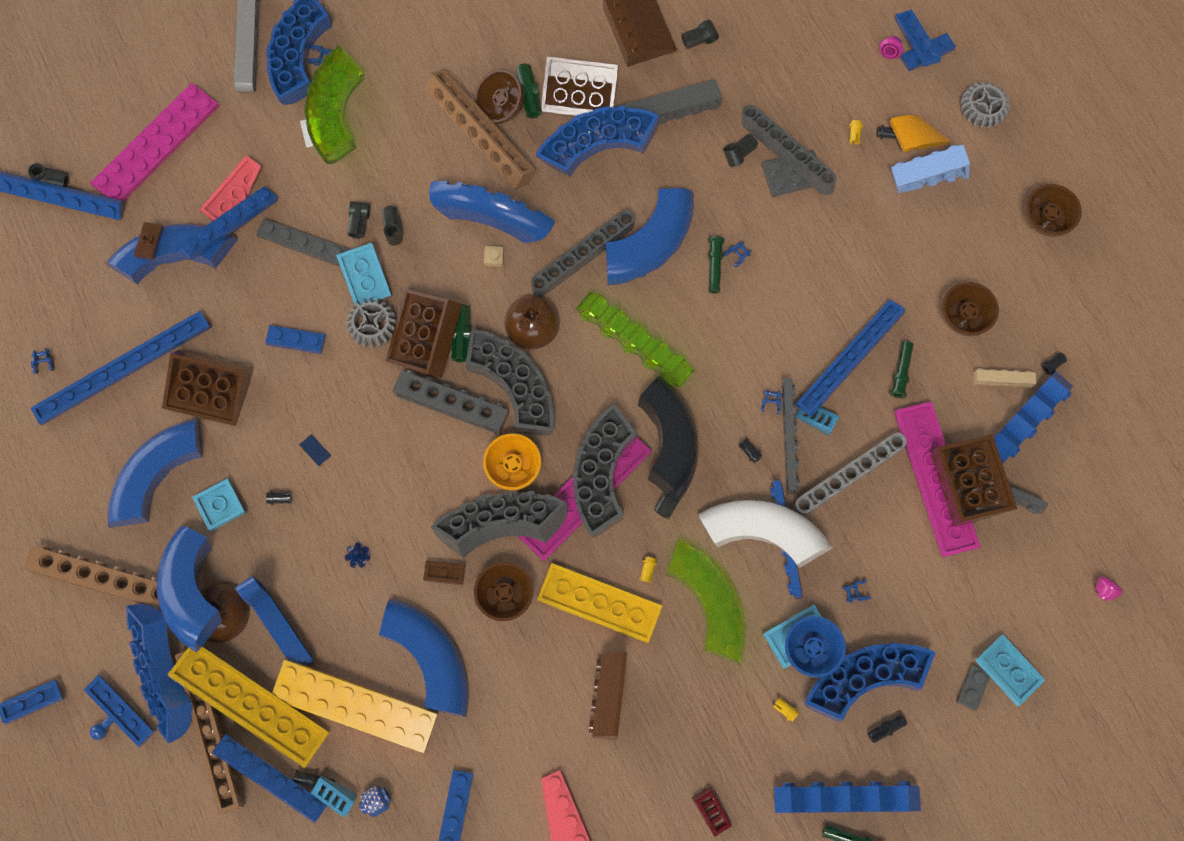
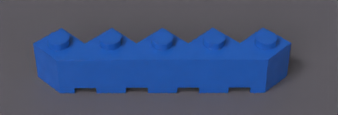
[994,371,1073,464]
[774,781,921,813]

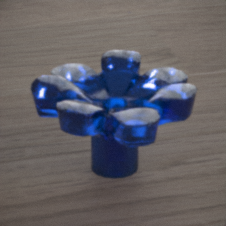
[345,543,371,568]

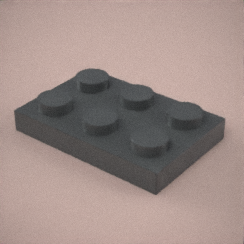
[761,150,817,197]

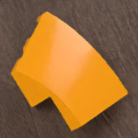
[890,115,950,153]

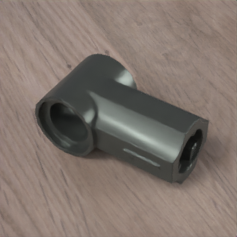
[681,20,719,49]
[723,134,758,167]
[28,163,69,187]
[347,201,370,239]
[381,206,403,246]
[654,493,678,519]

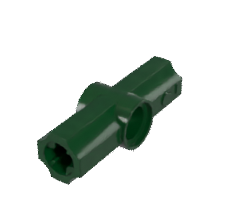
[516,63,542,119]
[451,304,471,363]

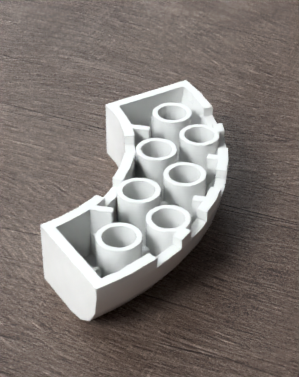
[698,500,833,568]

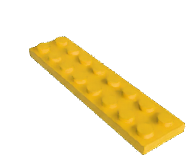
[168,647,329,768]
[272,659,438,753]

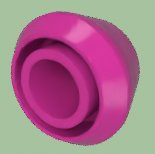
[879,36,903,59]
[1095,576,1123,602]

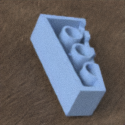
[891,145,970,193]

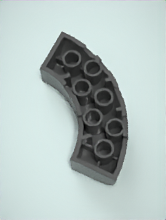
[466,329,554,436]
[573,404,637,538]
[431,490,567,558]

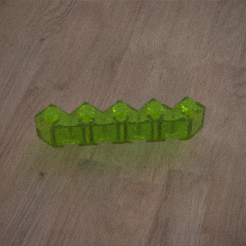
[576,292,695,388]

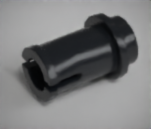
[876,125,898,140]
[1042,352,1067,374]
[738,438,763,463]
[266,490,291,506]

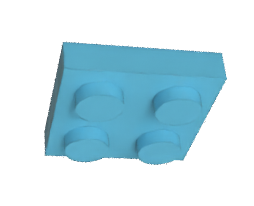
[192,478,246,532]

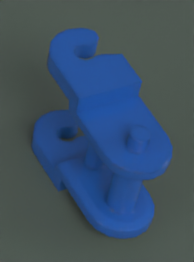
[307,45,333,66]
[724,242,752,268]
[31,348,54,374]
[761,389,782,415]
[842,580,872,603]

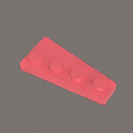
[199,155,262,221]
[541,770,590,841]

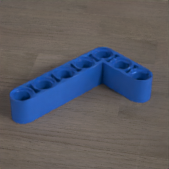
[235,575,314,666]

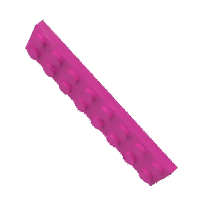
[90,83,219,203]
[894,401,981,558]
[517,438,652,562]

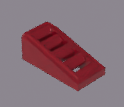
[691,788,732,837]

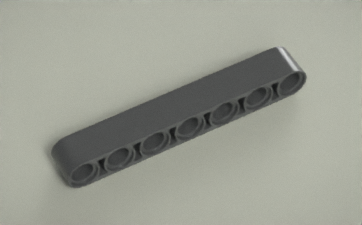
[742,105,837,195]
[531,210,635,297]

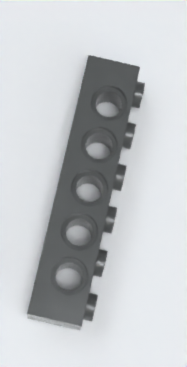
[392,370,509,435]

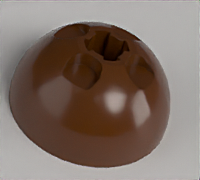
[474,69,524,124]
[1026,184,1082,237]
[942,282,999,336]
[504,295,560,349]
[474,562,533,621]
[200,584,250,643]

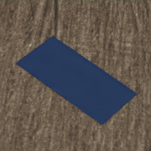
[299,434,331,466]

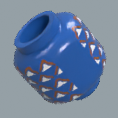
[359,785,392,817]

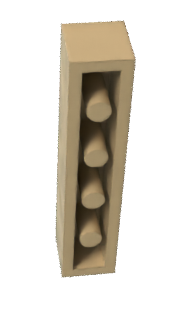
[974,368,1036,387]

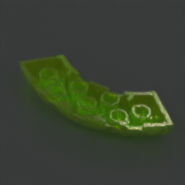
[304,45,364,164]
[666,539,746,665]

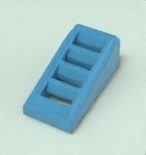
[795,408,839,436]
[311,776,357,817]

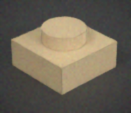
[484,246,504,267]

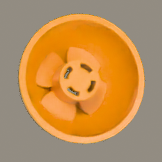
[483,434,541,491]

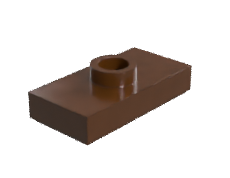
[134,222,164,260]
[423,561,465,585]

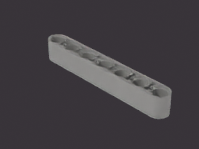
[234,0,259,92]
[793,433,907,517]

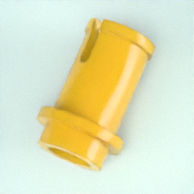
[849,120,863,145]
[639,557,657,583]
[773,697,800,722]

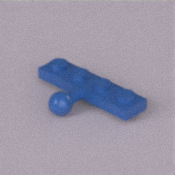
[84,675,155,747]

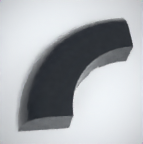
[638,376,699,503]

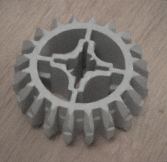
[960,81,1010,129]
[345,298,397,349]

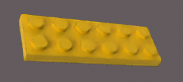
[537,563,662,644]

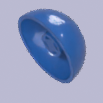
[785,616,846,677]

